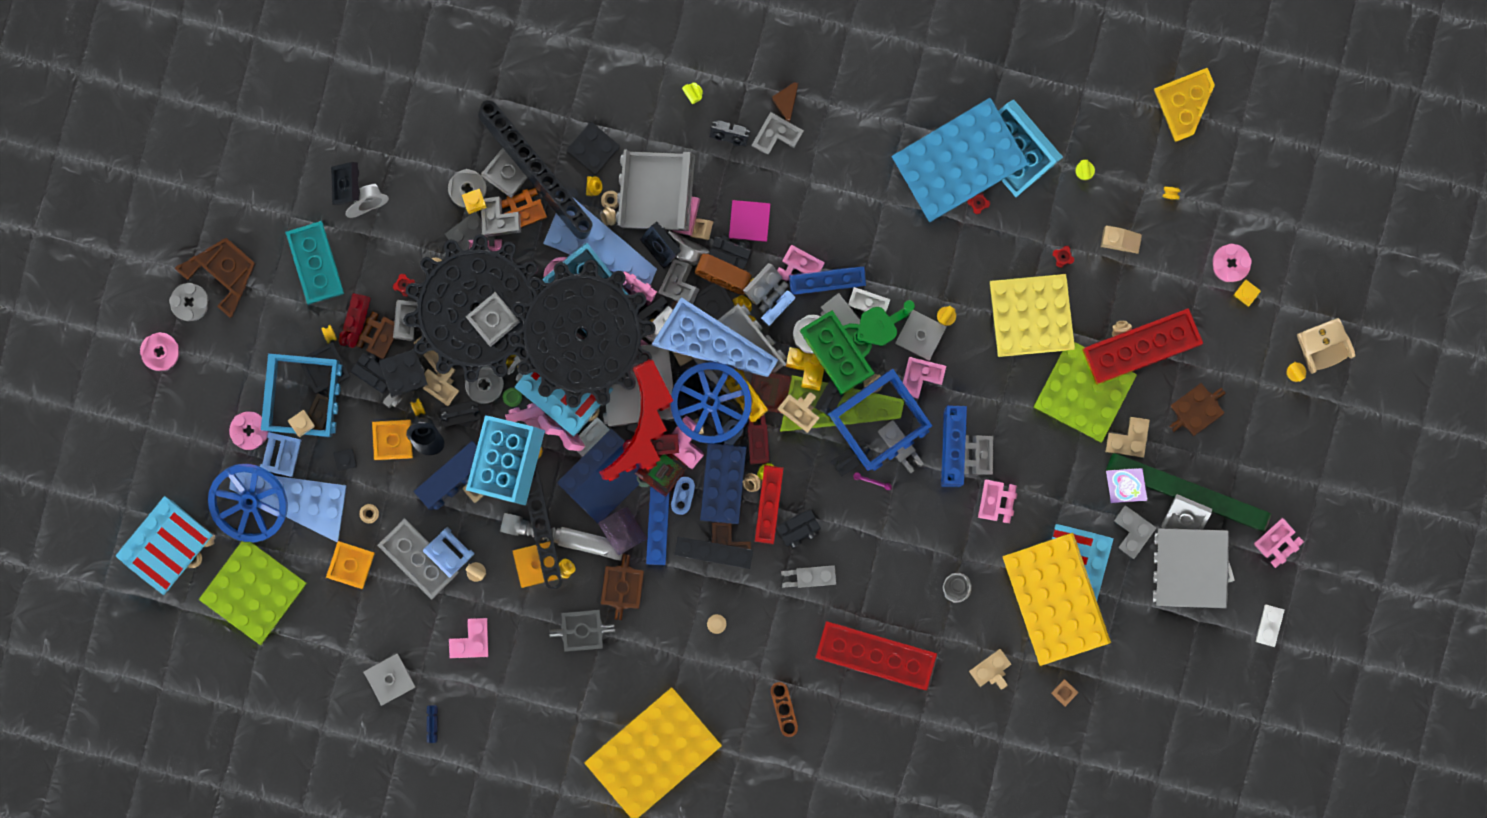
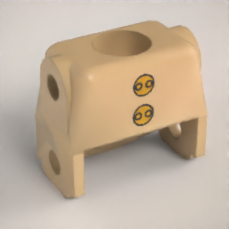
[1297,318,1355,374]

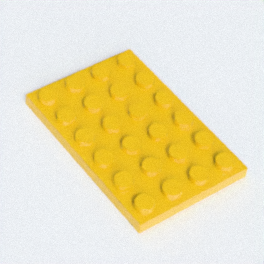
[1002,533,1111,666]
[584,687,722,818]

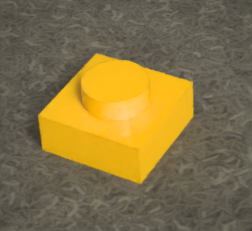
[462,188,487,214]
[1234,280,1261,307]

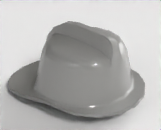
[345,184,389,218]
[668,231,709,266]

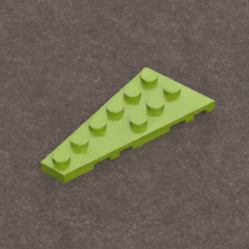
[780,375,904,432]

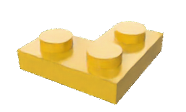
[786,347,824,391]

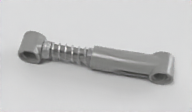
[500,513,625,561]

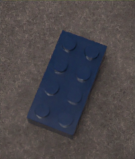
[413,441,477,510]
[700,443,747,524]

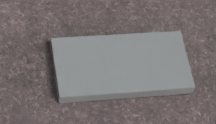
[377,518,459,600]

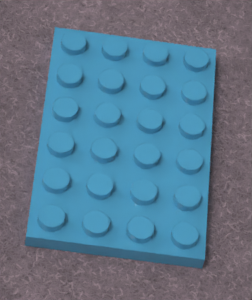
[892,98,1029,222]

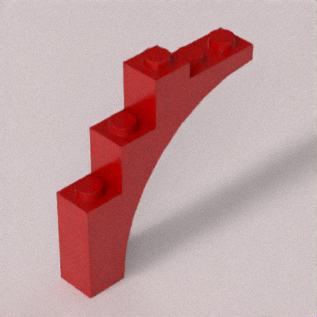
[599,359,673,481]

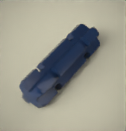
[427,705,438,743]

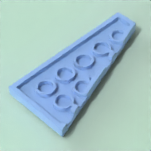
[543,198,657,285]
[652,297,778,377]
[229,472,347,542]

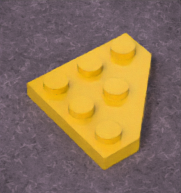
[1154,67,1215,142]

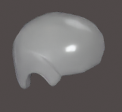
[942,573,972,603]

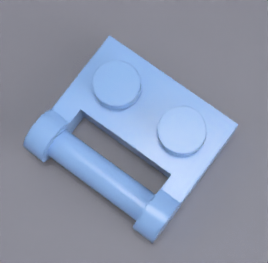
[761,290,795,327]
[260,432,302,477]
[423,527,475,578]

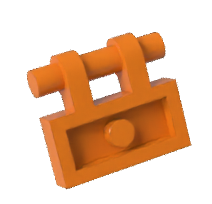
[502,188,547,228]

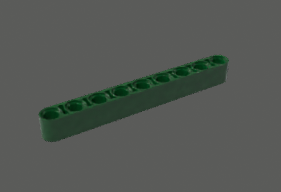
[1105,453,1272,532]

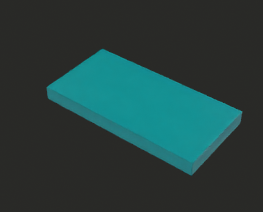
[285,221,345,305]

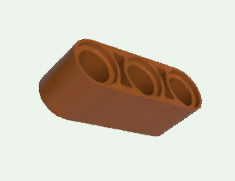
[695,254,752,295]
[771,682,798,737]

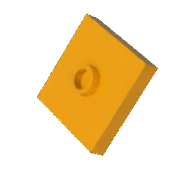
[372,420,413,460]
[326,541,375,589]
[513,541,558,588]

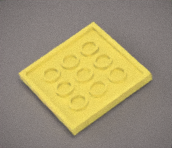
[990,274,1075,357]

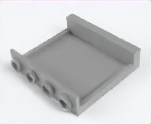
[616,149,695,231]
[691,303,787,403]
[602,344,675,429]
[1153,529,1229,608]

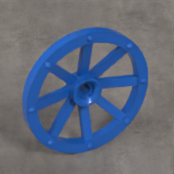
[670,362,752,444]
[208,464,288,542]

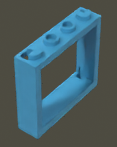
[261,353,342,437]

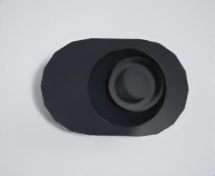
[672,366,703,409]
[406,415,445,455]

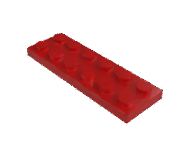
[1082,308,1203,385]
[815,621,937,691]

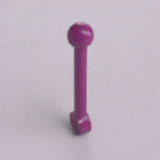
[853,472,892,490]

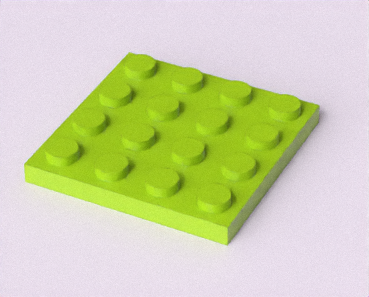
[1034,342,1137,443]
[199,541,307,645]

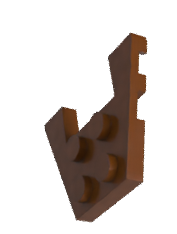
[174,238,256,318]

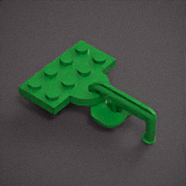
[800,300,915,395]

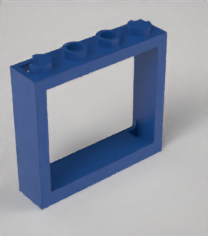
[828,369,932,471]
[941,406,967,487]

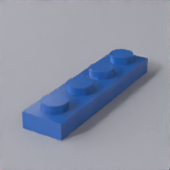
[789,266,866,295]
[646,487,670,565]

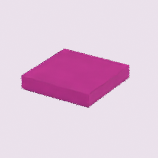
[729,200,770,242]

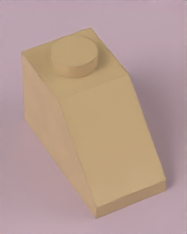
[1101,226,1142,254]

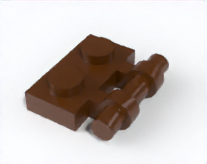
[356,311,395,359]

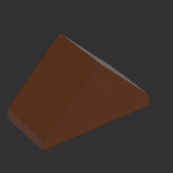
[772,82,798,123]

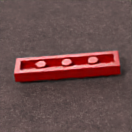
[755,465,784,544]

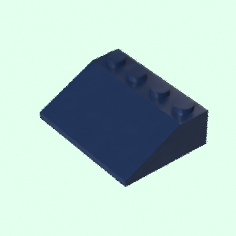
[557,428,651,524]

